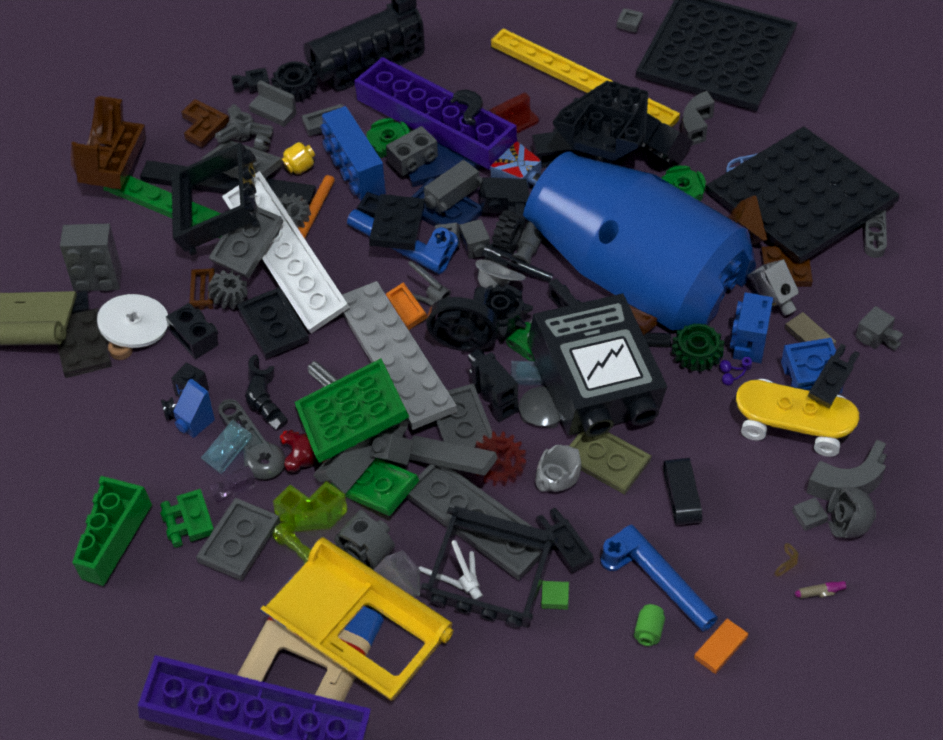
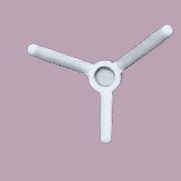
[418,540,483,600]

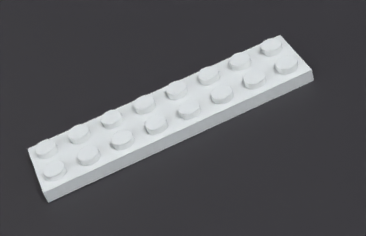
[222,171,350,333]

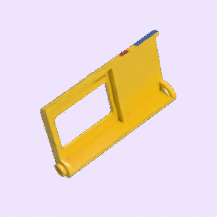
[260,537,454,701]

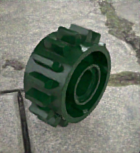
[672,323,724,372]

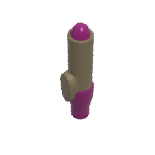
[795,581,846,599]

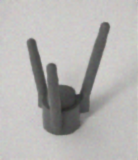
[408,261,451,306]

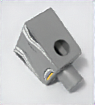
[747,259,799,316]

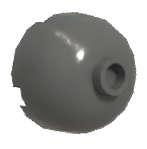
[828,487,876,538]

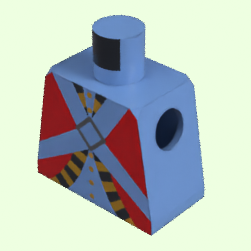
[491,141,541,188]

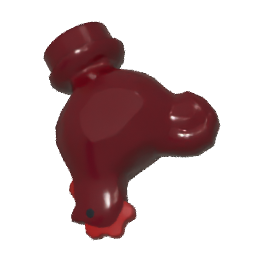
[280,430,326,472]

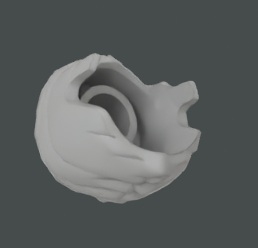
[535,445,581,492]

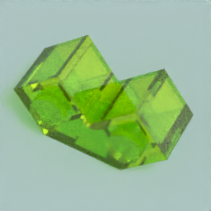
[273,481,347,531]

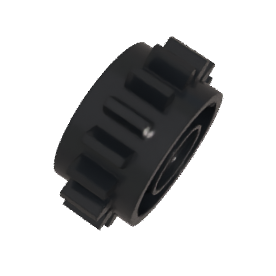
[271,61,318,102]

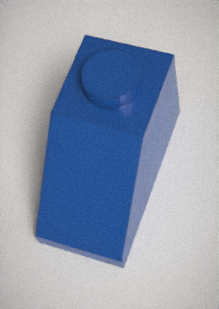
[173,379,215,438]

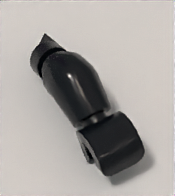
[245,355,288,430]

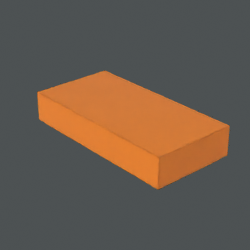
[385,282,428,330]
[694,618,749,674]

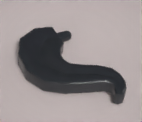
[450,89,483,126]

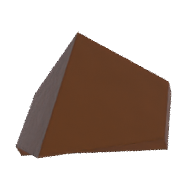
[728,195,767,245]

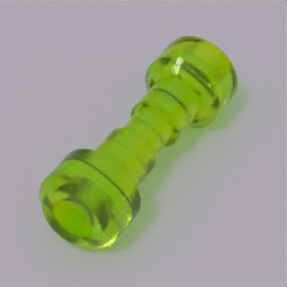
[273,522,311,565]

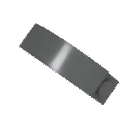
[807,440,887,501]

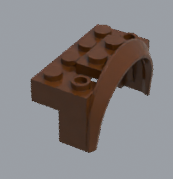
[71,96,146,189]

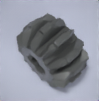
[208,270,248,310]

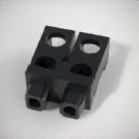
[468,349,519,423]

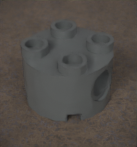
[334,510,395,570]

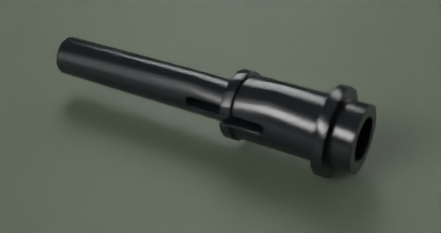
[481,243,554,282]

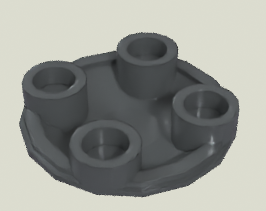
[519,387,561,429]

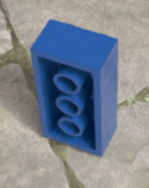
[320,106,386,201]

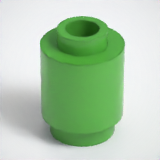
[634,604,665,646]

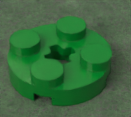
[366,118,410,158]
[661,166,706,201]

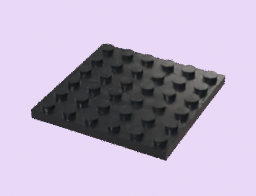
[636,0,798,111]
[706,126,900,264]

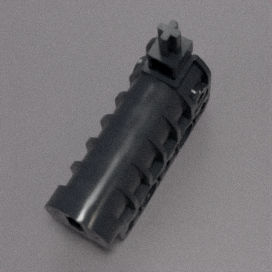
[303,0,425,91]

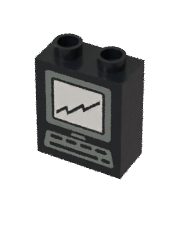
[527,293,668,437]

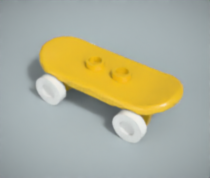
[736,379,859,457]

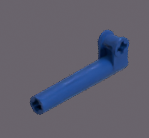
[347,209,459,274]
[600,525,718,632]

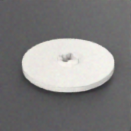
[97,294,168,348]

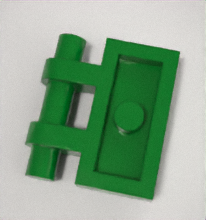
[160,489,214,547]

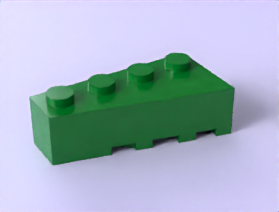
[72,476,152,586]

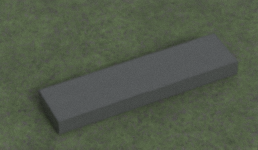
[409,436,498,475]

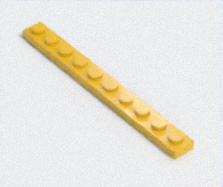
[491,28,680,127]

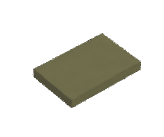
[569,431,652,495]

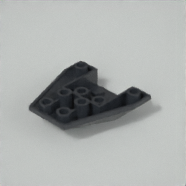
[553,81,648,161]

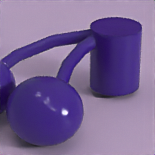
[719,357,752,386]

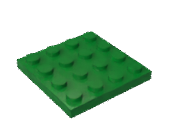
[294,358,410,463]

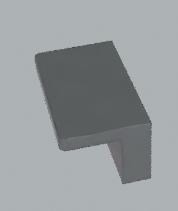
[249,81,297,127]

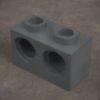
[386,126,438,176]

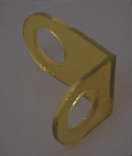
[775,543,799,576]

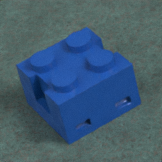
[730,292,773,364]
[781,338,844,393]

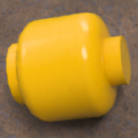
[282,142,316,175]

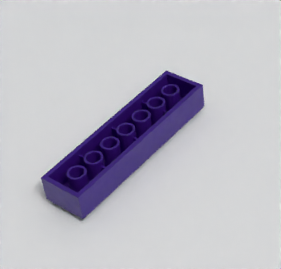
[355,57,517,170]
[138,655,371,740]

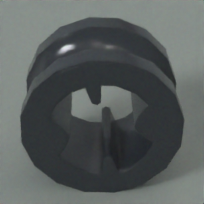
[161,397,175,421]

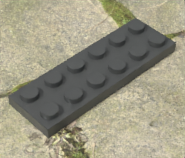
[406,464,543,580]

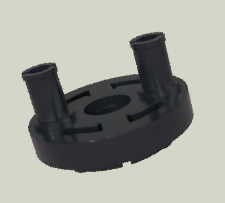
[426,287,499,352]

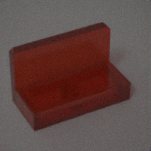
[489,92,539,134]

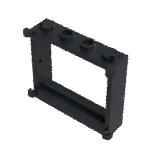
[172,142,260,256]
[420,506,558,628]

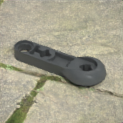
[218,399,286,479]

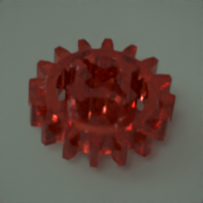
[475,431,526,486]

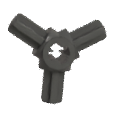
[215,104,273,144]

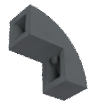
[682,91,715,146]

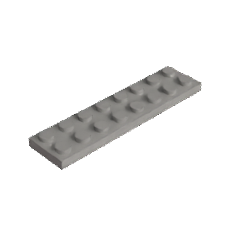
[341,281,457,430]

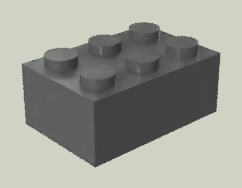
[60,223,122,292]

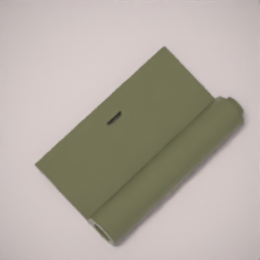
[0,291,77,346]

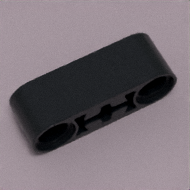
[663,458,702,525]

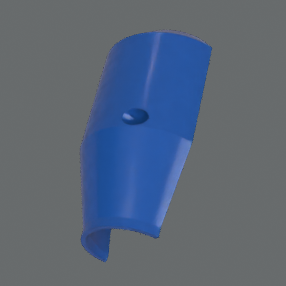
[523,152,756,330]

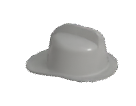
[475,259,526,288]

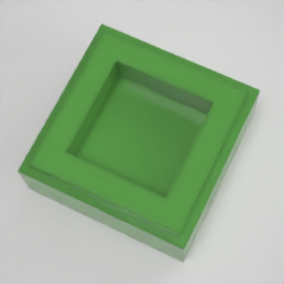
[542,581,569,610]

